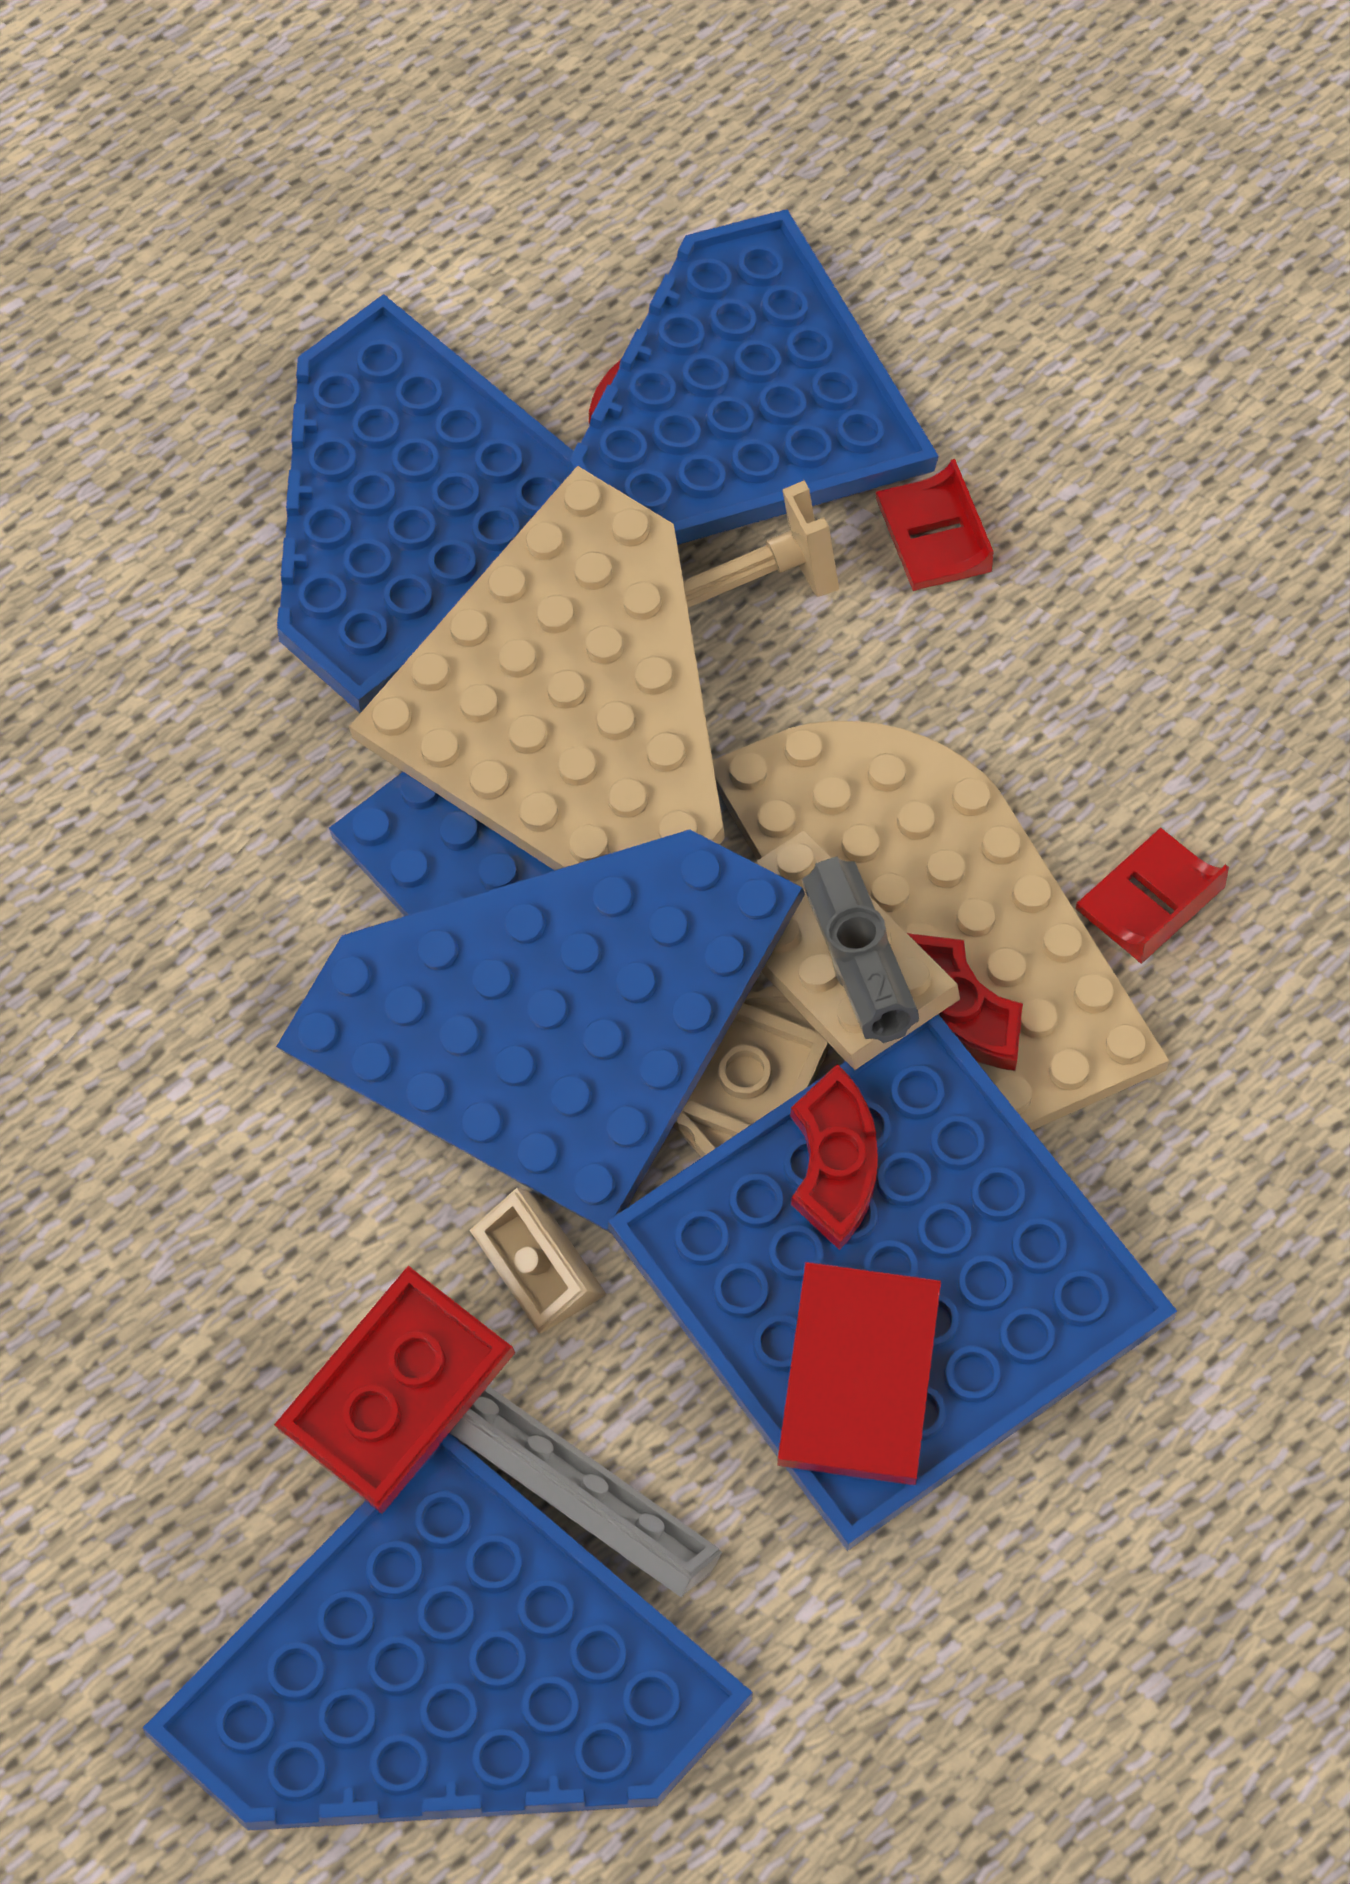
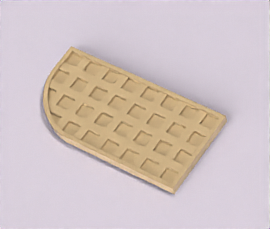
[713,721,1169,1130]

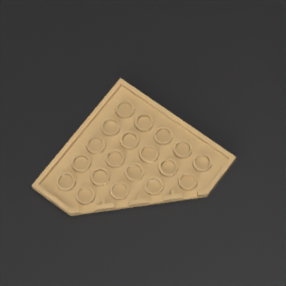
[349,466,725,870]

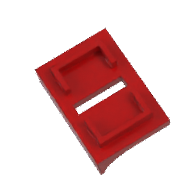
[876,459,994,591]
[1076,827,1229,964]

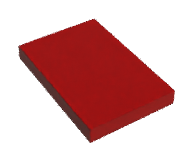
[777,1262,941,1485]
[274,1266,515,1514]

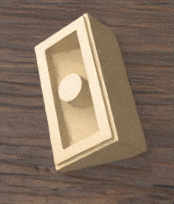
[470,1188,606,1334]

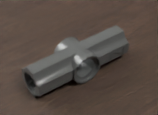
[802,856,919,1044]

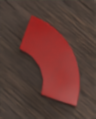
[907,933,1023,1071]
[790,1064,878,1250]

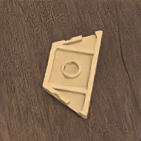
[674,986,831,1158]

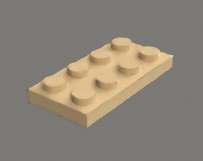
[755,831,960,1070]

